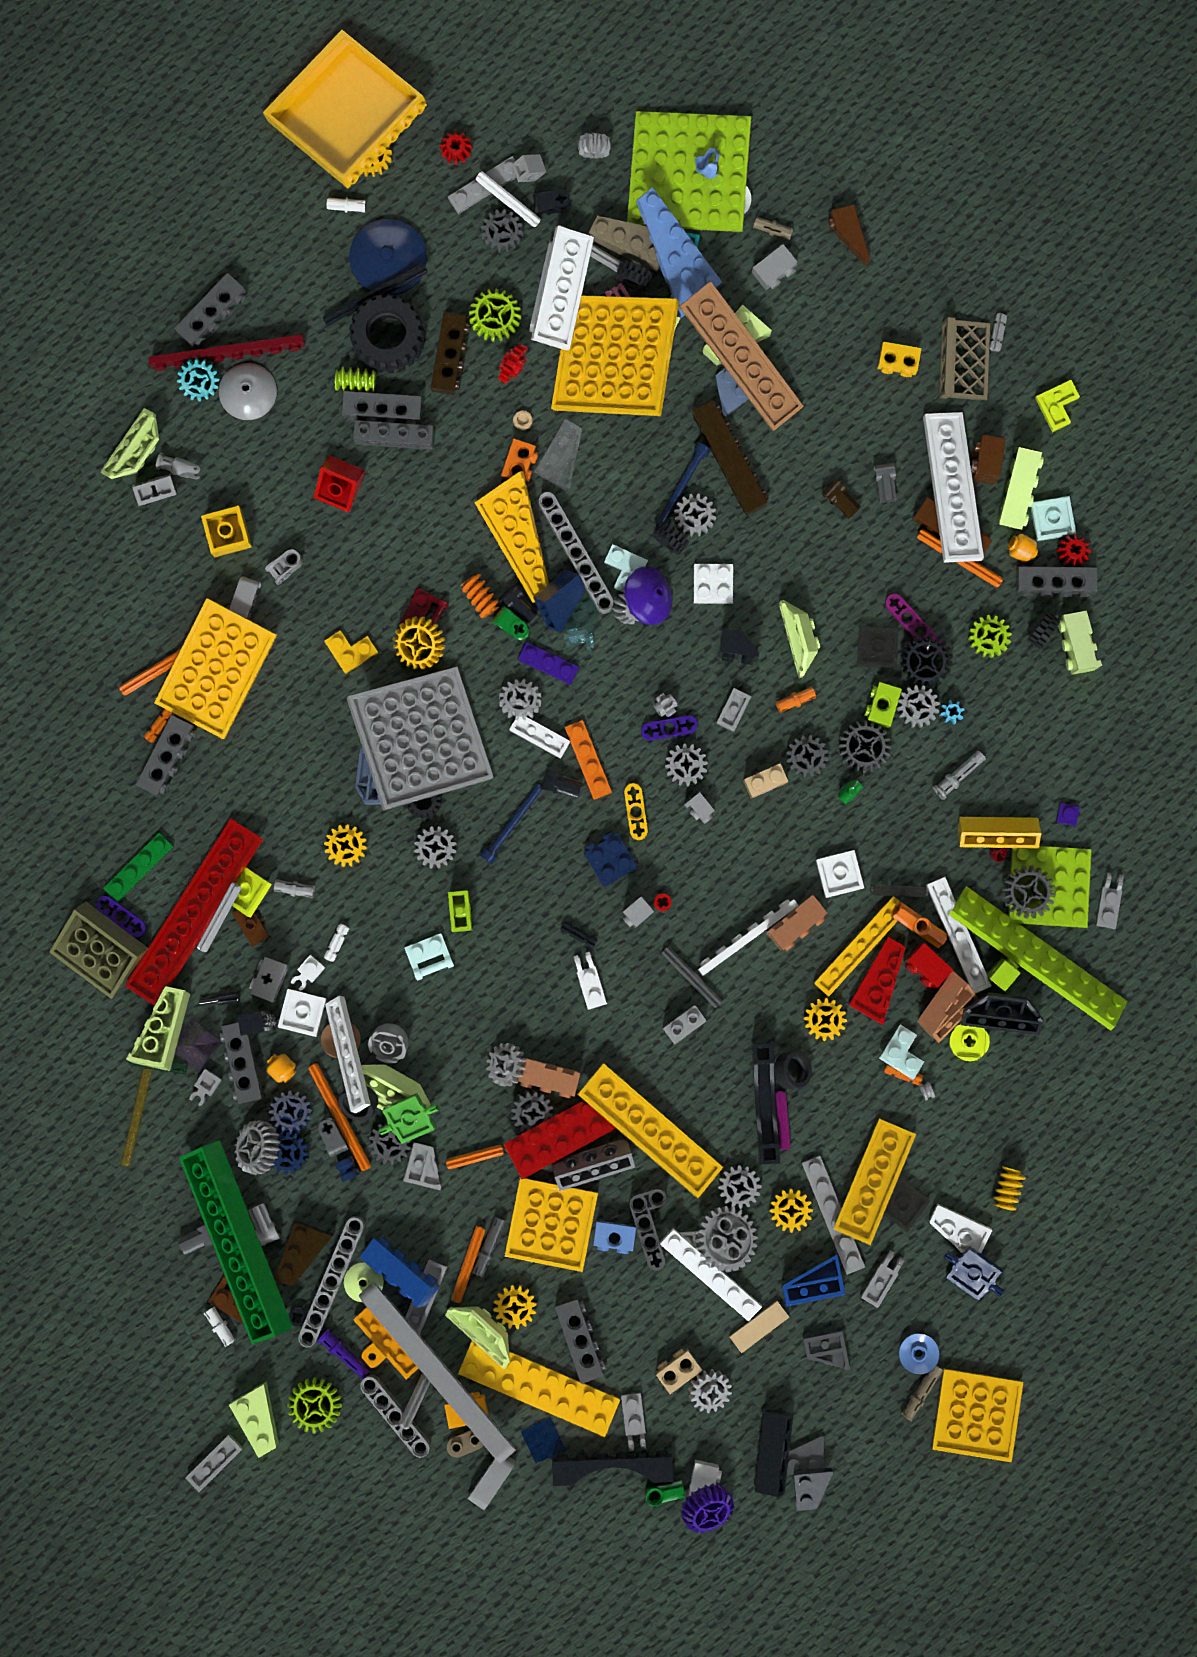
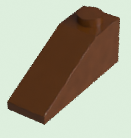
[828,204,870,265]

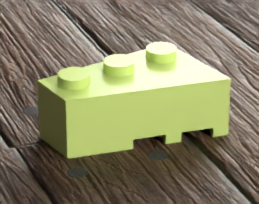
[703,305,772,365]
[229,1381,279,1458]

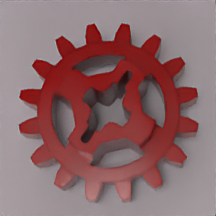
[498,343,528,384]

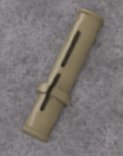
[901,1366,944,1421]

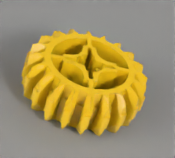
[393,616,446,669]

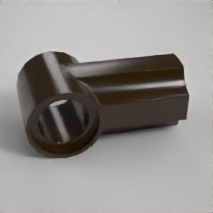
[822,479,861,519]

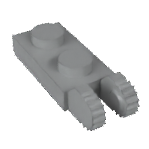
[1095,872,1124,929]
[860,1250,905,1308]
[621,1392,646,1452]

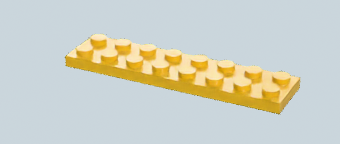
[577,1063,723,1198]
[458,1340,620,1437]

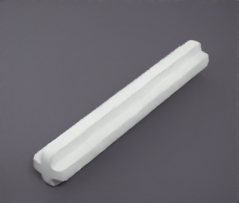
[476,171,541,227]

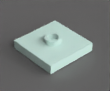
[1031,496,1076,541]

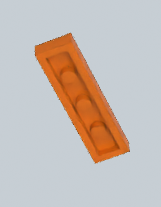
[565,720,612,800]

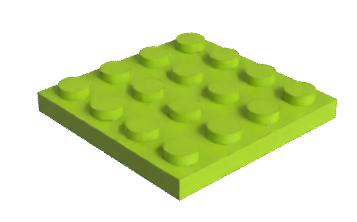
[1008,846,1091,928]

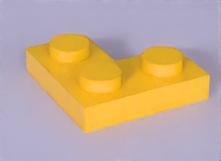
[324,630,378,674]

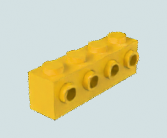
[958,817,1041,848]

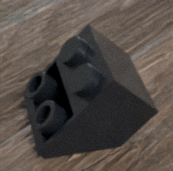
[718,629,759,665]

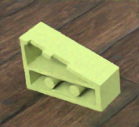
[1058,611,1102,675]

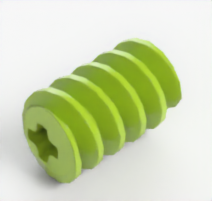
[335,366,376,393]

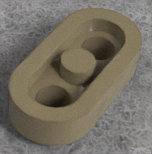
[447,1430,484,1458]

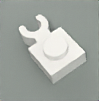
[291,955,325,991]

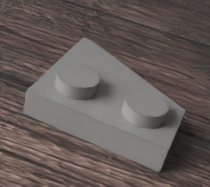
[403,1142,441,1190]

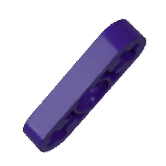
[641,716,698,741]
[96,896,147,937]

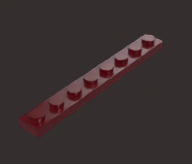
[148,334,305,371]

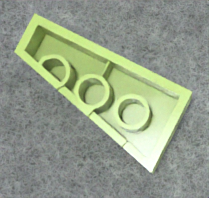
[126,986,190,1071]

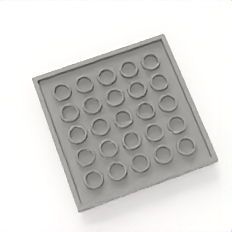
[347,667,494,811]

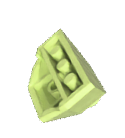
[100,408,159,479]
[779,600,820,678]
[361,1065,430,1110]
[445,1307,510,1369]

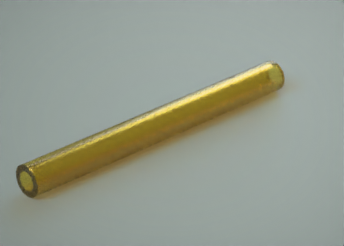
[121,1068,153,1167]

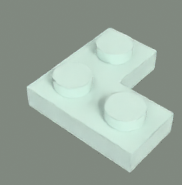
[604,544,648,593]
[879,1025,924,1080]

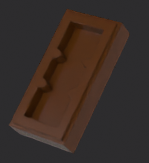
[232,910,270,947]

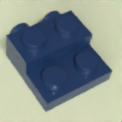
[584,832,637,888]

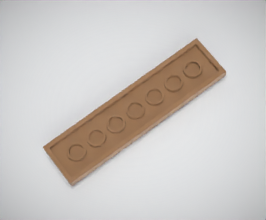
[679,281,804,431]

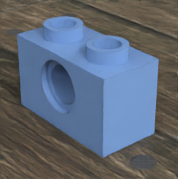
[593,1220,636,1254]

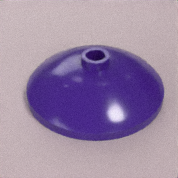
[624,566,673,625]

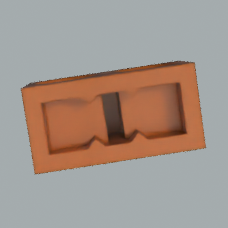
[501,439,538,482]

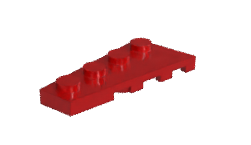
[849,937,906,1025]

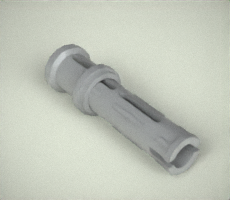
[932,750,986,800]

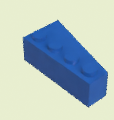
[360,1237,440,1307]

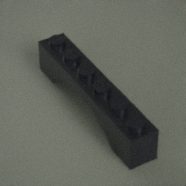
[751,1043,780,1165]
[552,1451,673,1486]

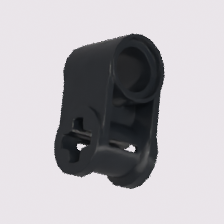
[533,190,571,216]

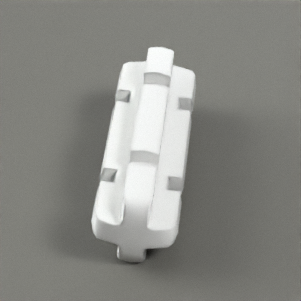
[324,924,349,962]

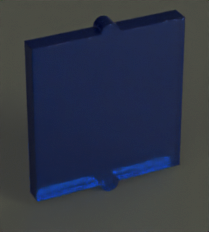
[521,1417,566,1464]

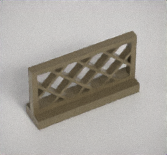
[939,317,990,400]

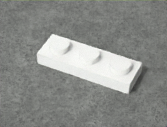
[510,717,570,759]

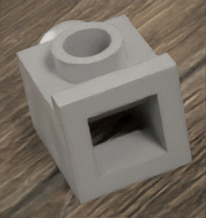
[684,792,715,824]

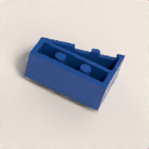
[781,1255,845,1307]

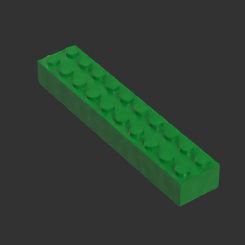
[179,1140,293,1344]

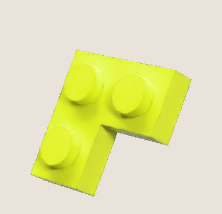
[1035,380,1080,432]

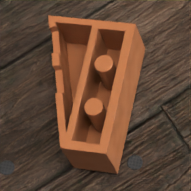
[766,895,828,951]
[917,971,979,1043]

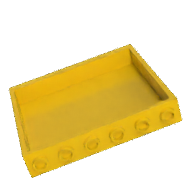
[263,30,427,188]

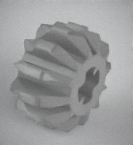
[578,133,611,159]
[612,593,639,624]

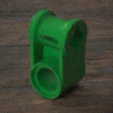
[492,606,529,640]

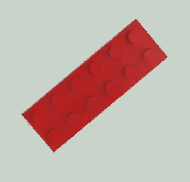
[503,1100,616,1179]

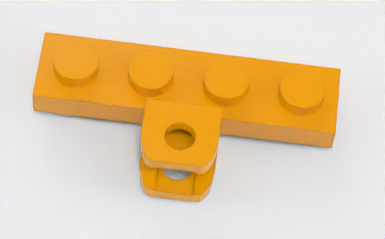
[353,1307,418,1380]

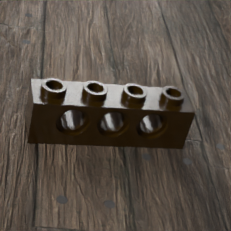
[431,312,470,395]

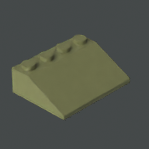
[50,902,148,999]

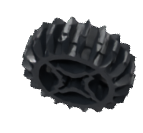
[900,633,953,686]

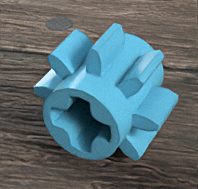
[939,700,965,725]

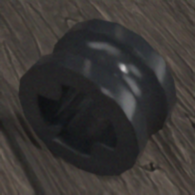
[288,1308,307,1326]

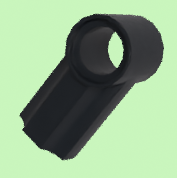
[499,584,538,624]
[541,770,583,798]

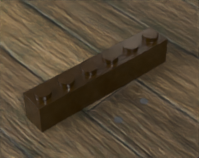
[692,400,769,516]

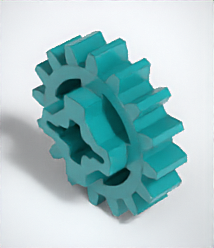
[177,358,220,401]

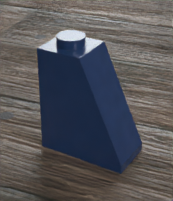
[533,570,585,632]

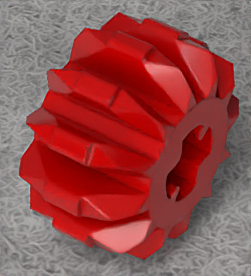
[440,130,473,166]
[1057,534,1091,567]

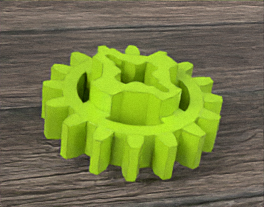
[968,615,1012,658]

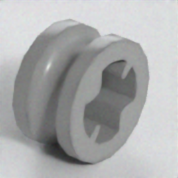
[919,1081,935,1101]

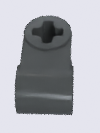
[318,1118,349,1158]

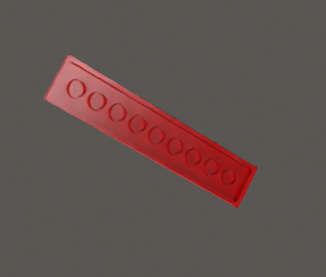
[125,818,263,1006]

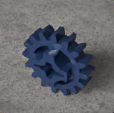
[269,1091,312,1135]
[271,1131,309,1175]

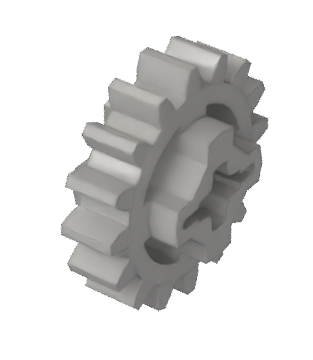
[674,494,716,537]
[499,679,541,721]
[896,685,940,728]
[665,744,708,787]
[414,826,457,869]
[486,1043,526,1086]
[718,1165,762,1209]
[688,1369,732,1413]

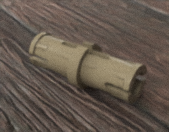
[753,216,794,240]

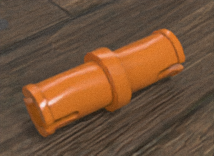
[775,687,816,713]

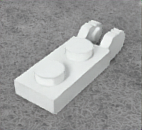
[574,952,607,1010]

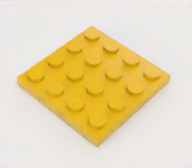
[505,1178,598,1272]
[931,1368,1023,1462]

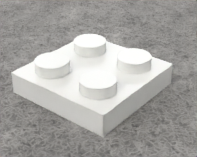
[694,564,733,604]
[816,850,864,898]
[278,989,327,1037]

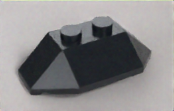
[961,992,1044,1035]

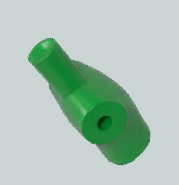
[838,779,863,805]

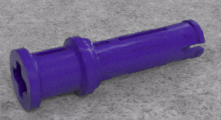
[316,1328,371,1379]

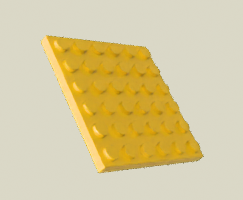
[551,296,679,416]

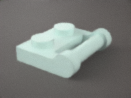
[405,933,454,981]

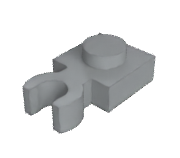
[189,1069,222,1106]

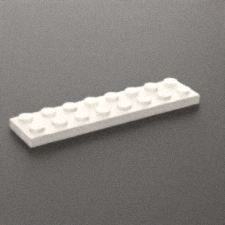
[923,412,984,562]

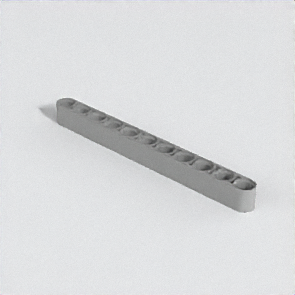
[358,1282,516,1464]

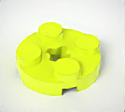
[949,1023,990,1061]

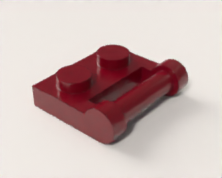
[400,588,449,639]

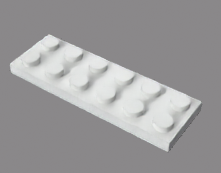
[531,226,594,350]

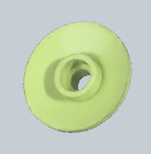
[344,1262,384,1302]

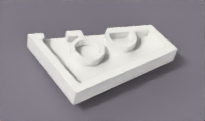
[929,1203,992,1253]

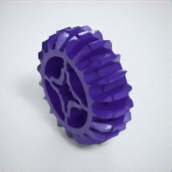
[680,1483,735,1534]

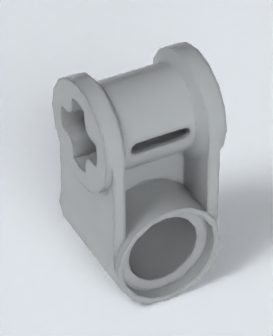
[265,549,303,585]

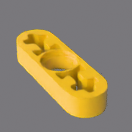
[624,783,648,840]

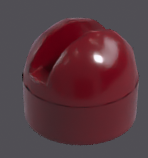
[989,848,1007,863]

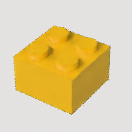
[201,506,252,557]

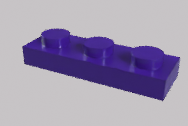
[518,642,579,685]

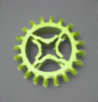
[469,289,521,342]
[287,1377,342,1433]

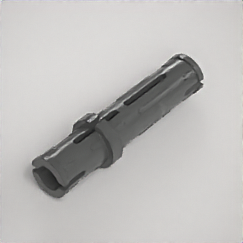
[472,1217,506,1277]

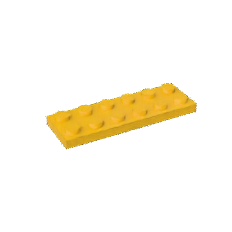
[833,1119,916,1246]

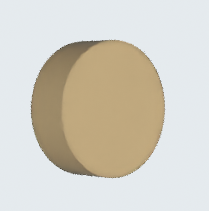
[513,410,533,431]

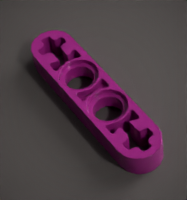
[885,594,941,654]

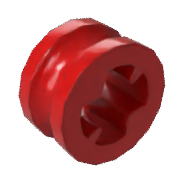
[654,894,671,911]

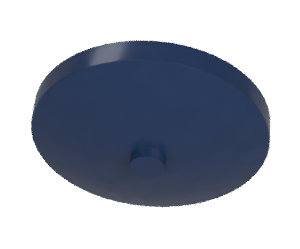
[349,219,427,296]

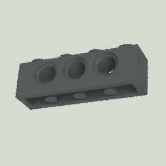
[174,273,247,349]
[342,391,423,425]
[353,420,434,450]
[1016,567,1097,597]
[136,715,196,797]
[220,1023,264,1104]
[551,1138,636,1191]
[555,1297,606,1384]

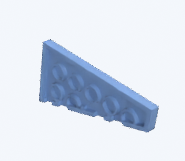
[636,187,722,318]

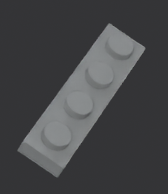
[448,156,517,214]
[405,1259,448,1335]

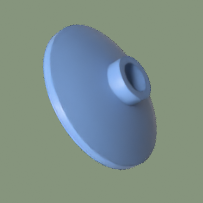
[899,1334,939,1374]

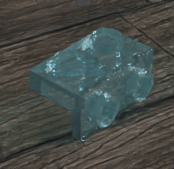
[564,628,594,654]

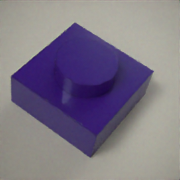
[1056,803,1080,826]

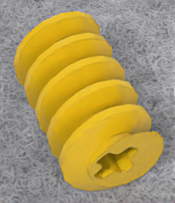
[992,1166,1026,1211]

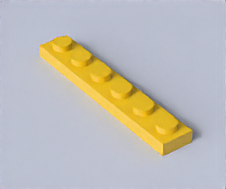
[814,896,900,997]

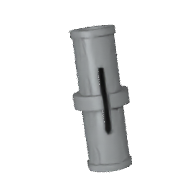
[274,879,315,898]

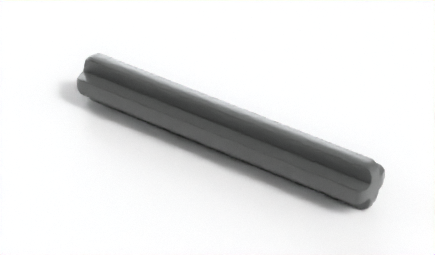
[662,946,722,1008]

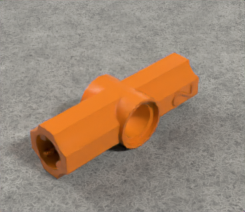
[891,902,948,948]

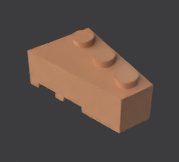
[518,1057,581,1098]

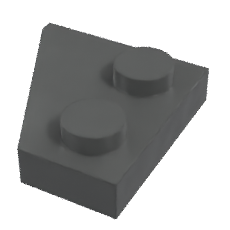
[803,1330,850,1370]
[787,1435,824,1475]

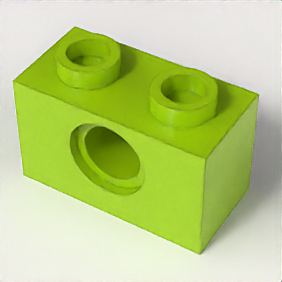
[864,682,902,728]
[448,890,473,932]
[987,957,1020,991]

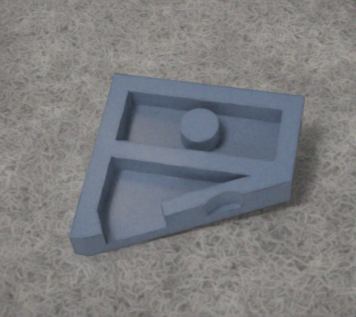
[715,368,749,418]

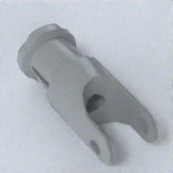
[156,453,200,479]

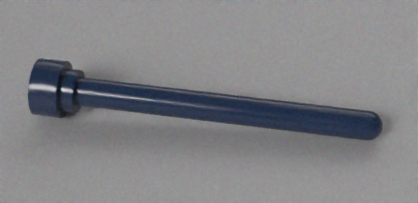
[656,442,711,526]
[480,784,542,864]

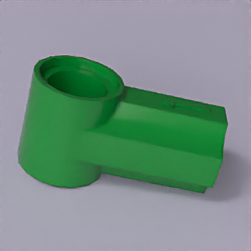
[645,1479,685,1506]

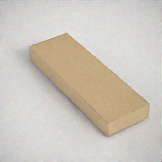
[729,1301,789,1353]

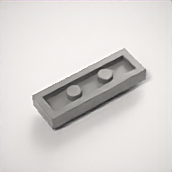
[185,1434,243,1492]

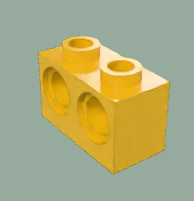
[877,342,921,377]

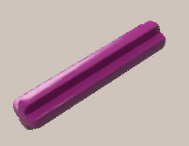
[775,1091,791,1150]

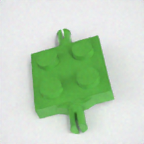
[379,1093,440,1144]

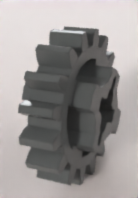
[481,209,523,253]
[786,735,829,778]
[510,1090,553,1132]
[368,1122,412,1165]

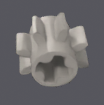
[653,693,678,717]

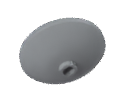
[219,363,277,420]

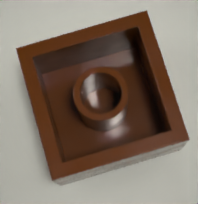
[970,435,1006,485]

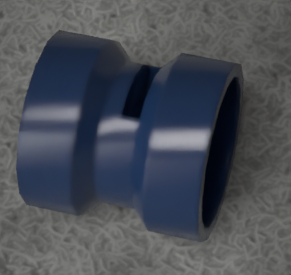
[334,1156,360,1182]

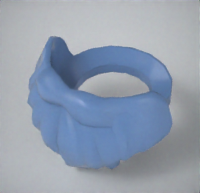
[695,148,719,179]

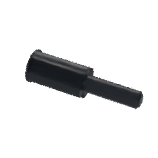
[199,991,240,1005]

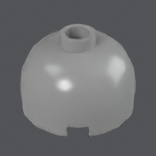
[368,1023,409,1063]

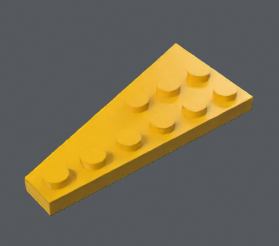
[475,471,549,603]

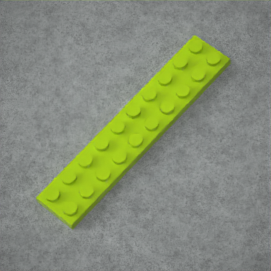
[948,886,1128,1030]

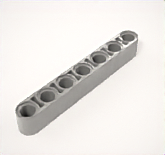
[539,492,613,614]
[298,1216,365,1347]

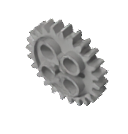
[695,1206,758,1272]

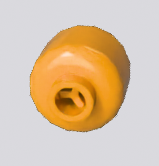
[1007,534,1038,563]
[267,1053,296,1083]

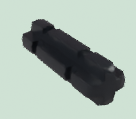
[560,922,597,948]

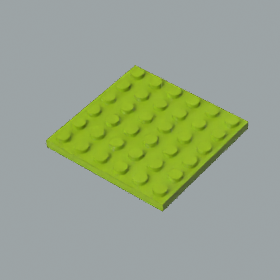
[627,111,751,232]

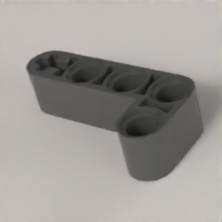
[629,1188,666,1271]

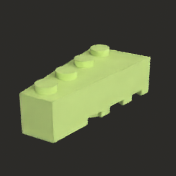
[997,447,1044,529]

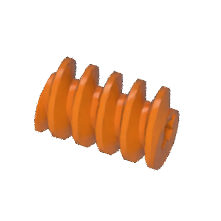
[461,574,499,618]

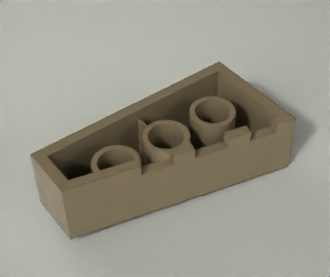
[589,216,660,273]

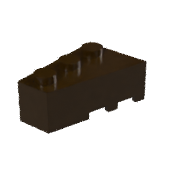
[274,1221,334,1287]

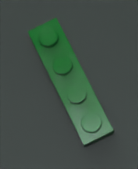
[103,833,174,902]

